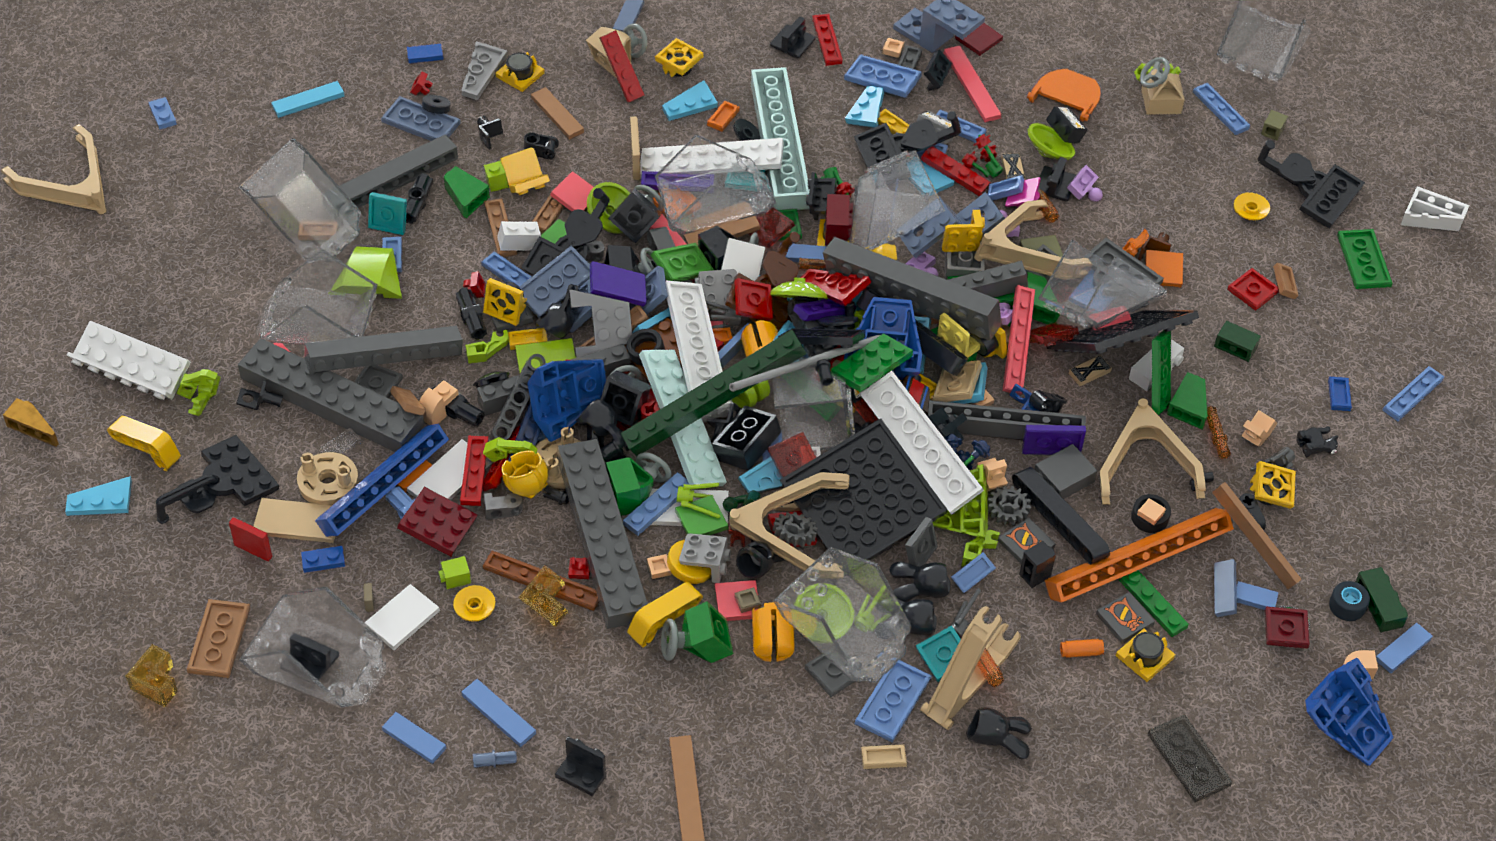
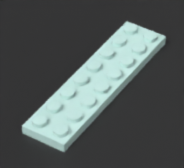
[639,350,727,487]

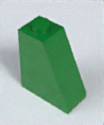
[444,166,490,218]
[1027,272,1061,326]
[1167,372,1207,430]

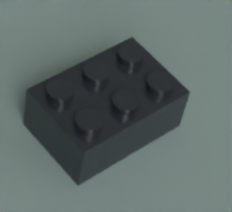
[712,406,781,471]

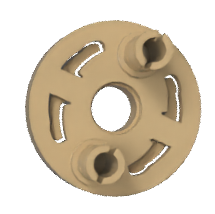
[535,427,581,489]
[297,452,359,505]

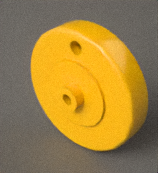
[667,540,712,584]

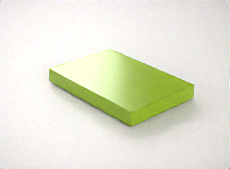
[515,338,576,373]

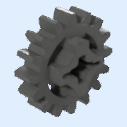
[988,485,1031,526]
[773,512,818,547]

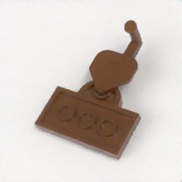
[725,232,800,332]

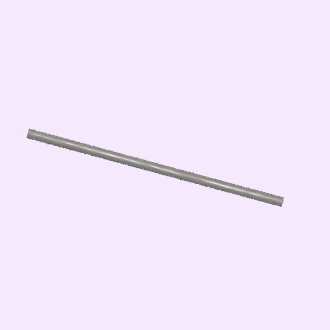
[729,335,880,391]

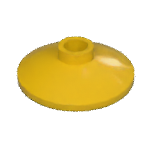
[1234,193,1270,220]
[453,585,495,621]

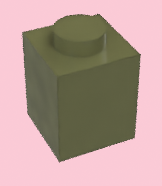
[1261,110,1288,141]

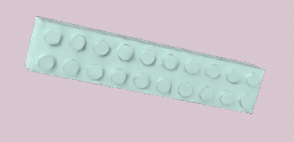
[751,67,810,210]

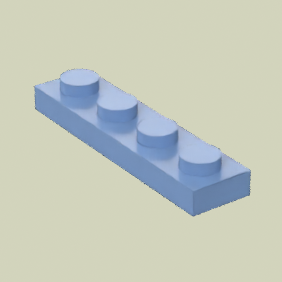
[623,472,689,536]

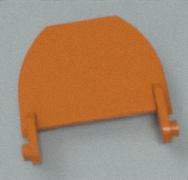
[1027,69,1101,122]

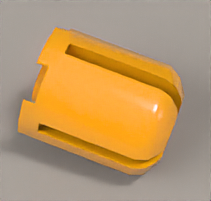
[741,320,778,357]
[752,602,795,662]

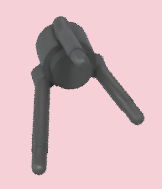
[706,301,741,328]
[1250,447,1295,471]
[949,589,989,639]

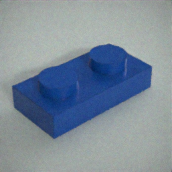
[301,546,345,573]

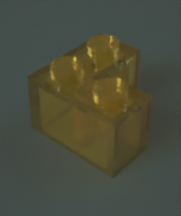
[518,565,568,627]
[126,644,178,707]

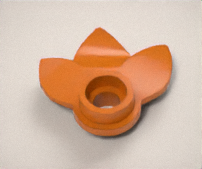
[1122,229,1149,257]

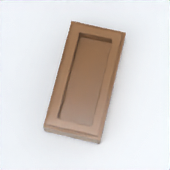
[1273,263,1299,299]

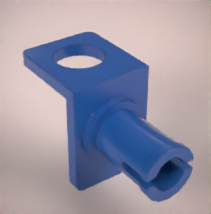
[1010,384,1038,411]

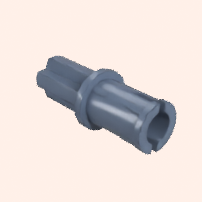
[473,750,517,768]

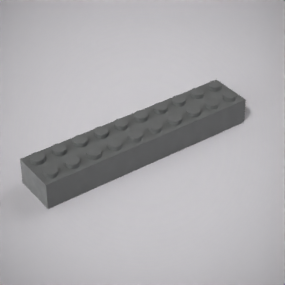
[823,237,1002,340]
[238,338,425,452]
[557,439,647,629]

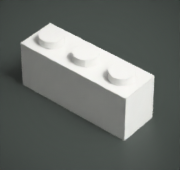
[1129,339,1184,391]

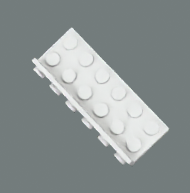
[67,321,191,400]

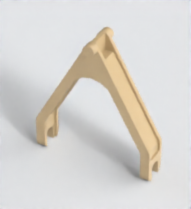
[1,124,106,214]
[974,200,1092,279]
[1100,398,1206,505]
[730,472,850,579]
[920,606,1021,730]

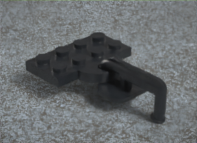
[854,111,961,191]
[1258,140,1365,229]
[521,188,610,275]
[778,301,865,348]
[156,435,279,524]

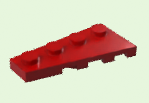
[800,269,871,306]

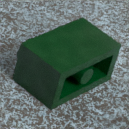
[1214,320,1261,362]

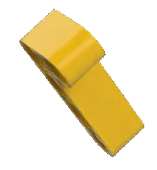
[107,416,181,471]
[627,582,703,648]

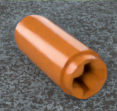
[1060,639,1104,658]

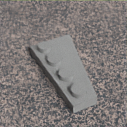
[461,41,508,100]

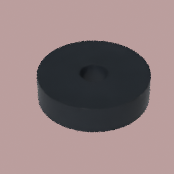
[422,95,451,114]

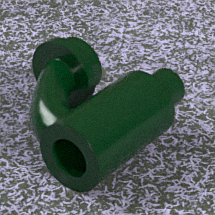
[723,490,761,512]

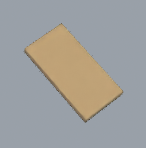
[253,498,335,543]

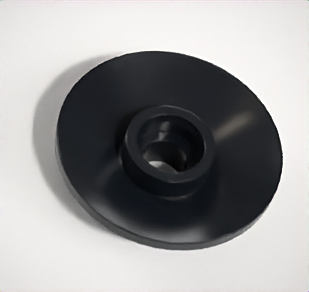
[733,119,761,141]

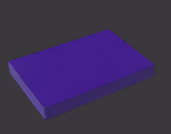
[590,261,647,307]
[1022,425,1086,455]

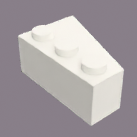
[1401,186,1469,231]

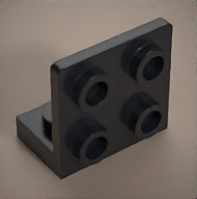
[555,737,606,797]

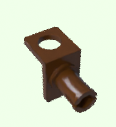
[1138,232,1171,261]

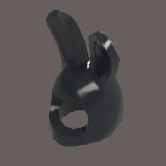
[535,284,579,339]
[575,399,630,451]
[736,539,785,579]
[889,561,950,602]
[875,596,937,639]
[966,707,1032,760]

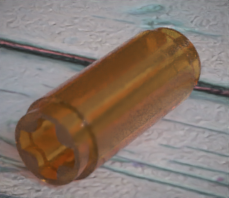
[1038,189,1059,223]
[977,648,1004,687]

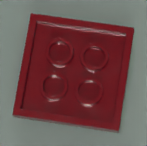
[397,486,478,557]

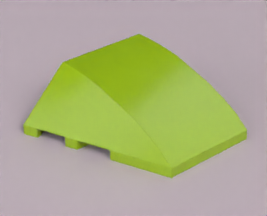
[328,247,402,299]
[933,464,988,538]

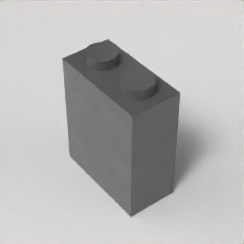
[1035,444,1097,499]

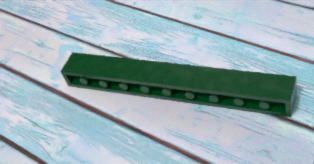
[621,330,807,457]

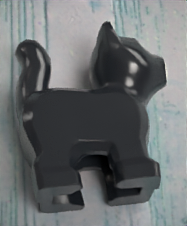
[1296,426,1338,458]

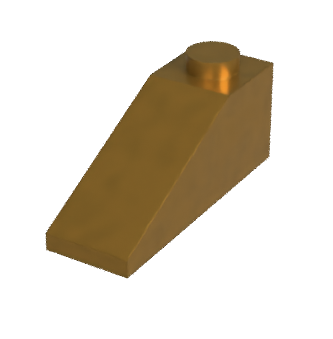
[3,398,59,447]

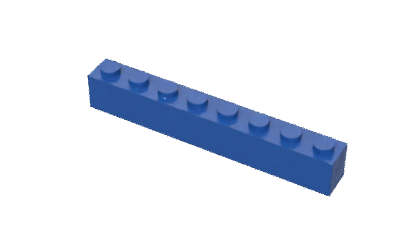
[315,424,449,537]

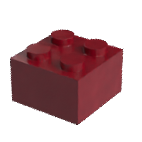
[825,194,853,246]

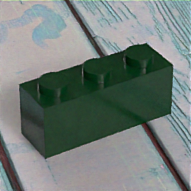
[1355,567,1408,633]

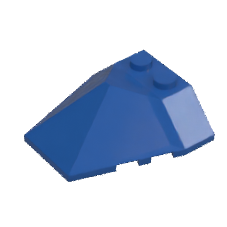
[844,297,923,380]
[527,359,606,442]
[1305,658,1393,766]

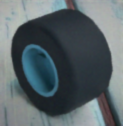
[1329,581,1370,621]

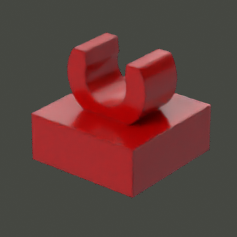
[410,71,432,95]
[463,271,486,298]
[568,557,590,579]

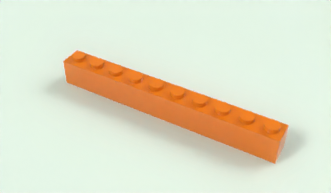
[1045,508,1234,603]

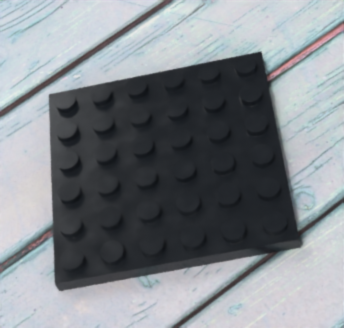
[1045,310,1199,354]
[780,419,948,576]

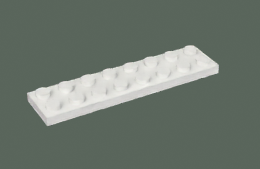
[640,138,784,179]
[665,281,730,408]
[860,371,984,515]

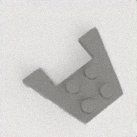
[569,290,632,358]

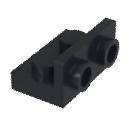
[923,49,952,91]

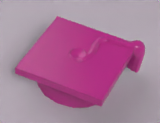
[1005,177,1041,208]

